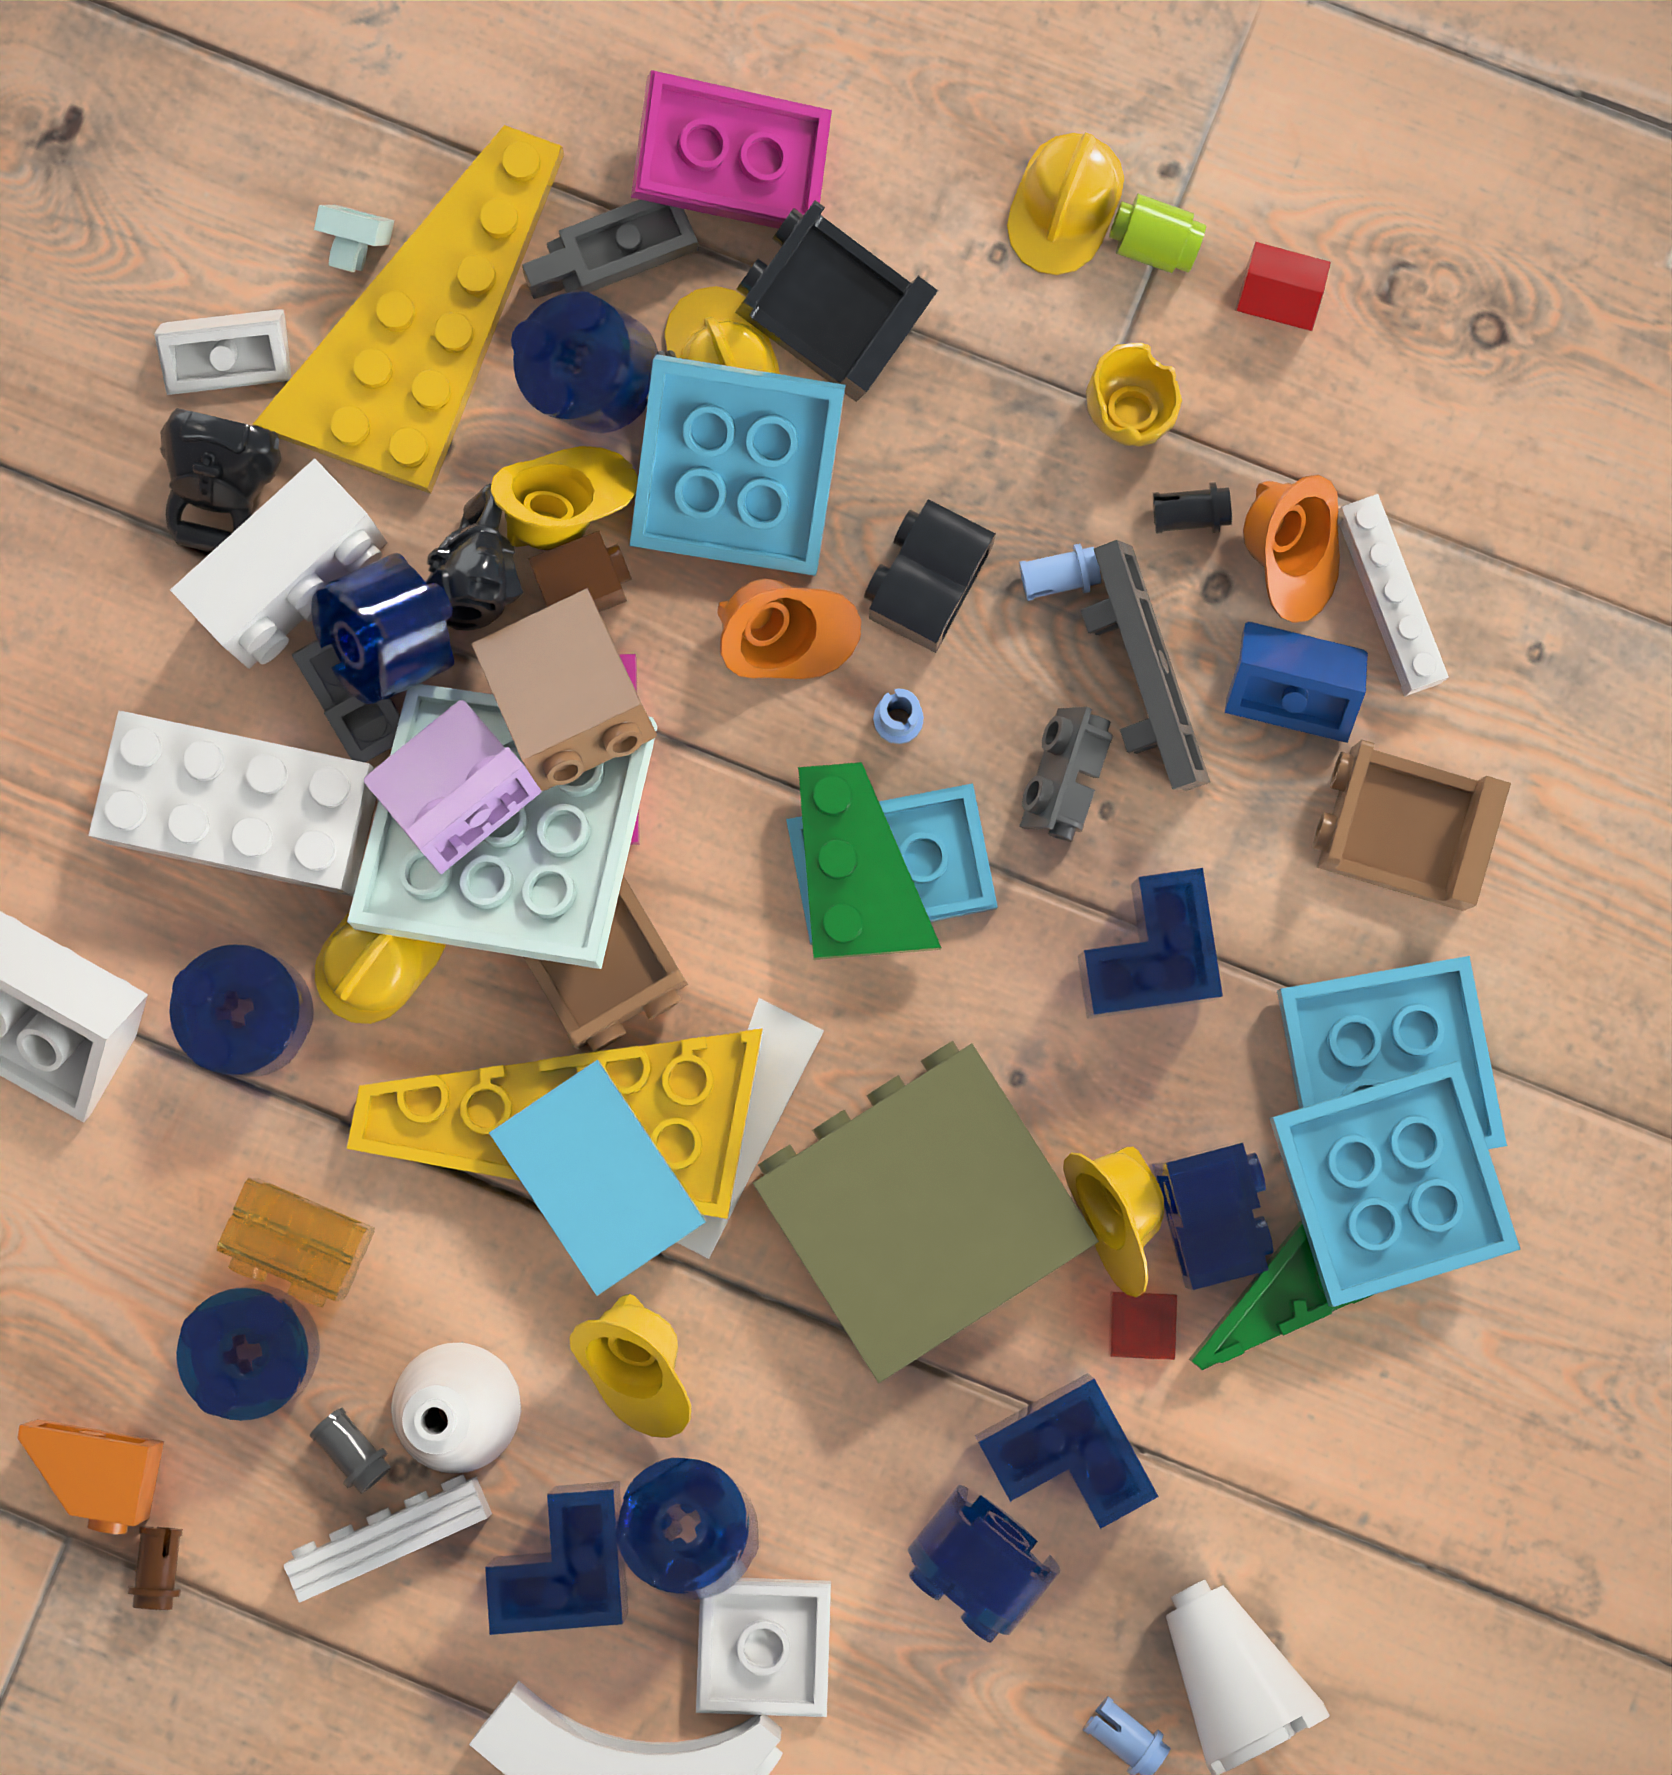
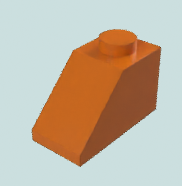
[17,1419,164,1534]

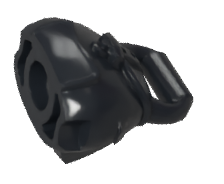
[160,408,281,552]
[418,483,523,631]

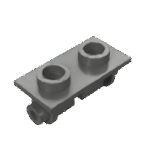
[1019,707,1113,842]

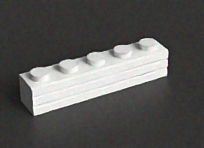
[1337,494,1449,697]
[284,1474,492,1603]

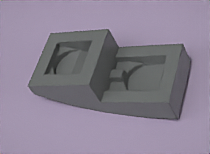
[292,622,400,763]

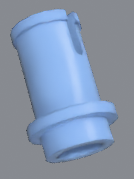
[1019,543,1101,601]
[873,688,924,744]
[1083,1696,1171,1775]

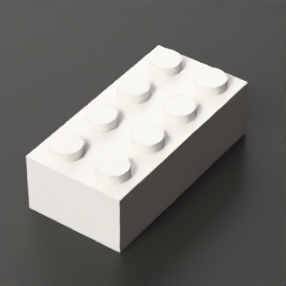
[88,710,376,897]

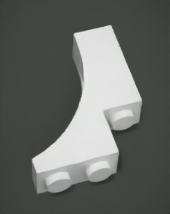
[469,1681,783,1775]

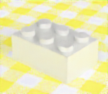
[170,458,387,669]

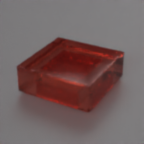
[1108,1291,1177,1360]

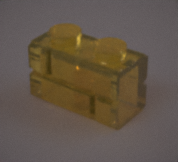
[216,1178,375,1307]

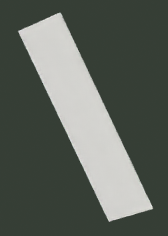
[677,998,824,1259]

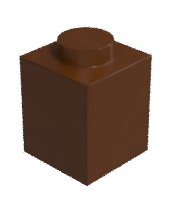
[528,531,632,612]

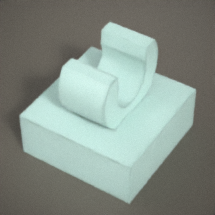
[314,204,395,272]

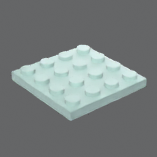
[347,682,658,969]

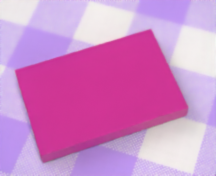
[631,70,832,229]

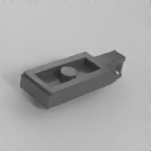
[522,200,699,299]

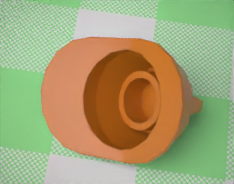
[1243,475,1340,623]
[717,578,861,679]

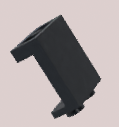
[735,200,938,402]

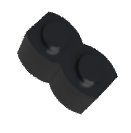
[864,499,996,653]

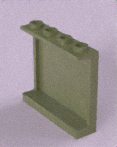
[753,1041,1099,1383]

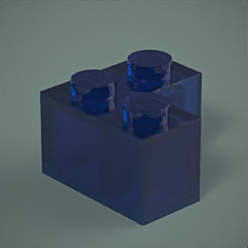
[1078,868,1223,1019]
[1152,1143,1274,1290]
[975,1373,1159,1529]
[485,1481,629,1635]

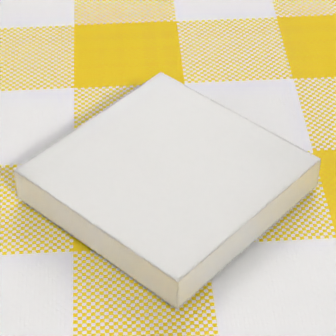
[696,1576,831,1717]

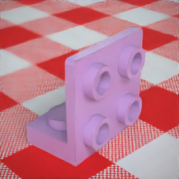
[364,700,542,874]

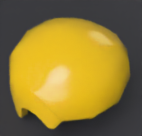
[1086,343,1182,447]

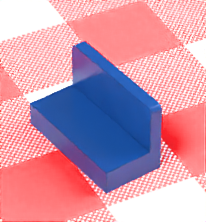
[1224,622,1368,743]

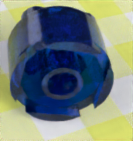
[511,291,659,433]
[311,553,454,704]
[169,944,314,1077]
[176,1284,320,1421]
[616,1458,759,1600]
[908,1485,1060,1643]

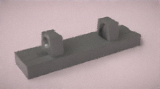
[1081,540,1211,791]

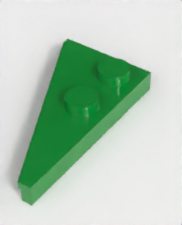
[1189,1220,1373,1370]

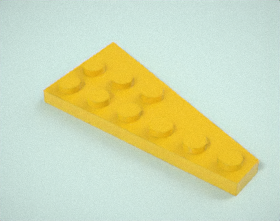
[253,125,564,494]
[347,1028,763,1219]

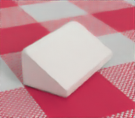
[154,309,291,395]

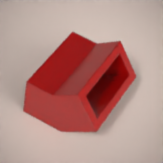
[1235,241,1331,331]

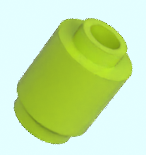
[1109,193,1206,273]

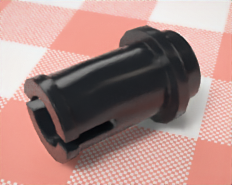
[1153,482,1232,534]

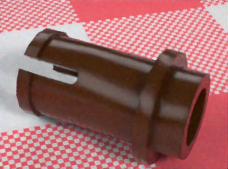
[127,1526,183,1610]

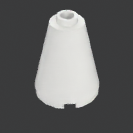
[391,1342,522,1473]
[1166,1580,1330,1775]

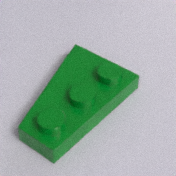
[798,762,942,960]

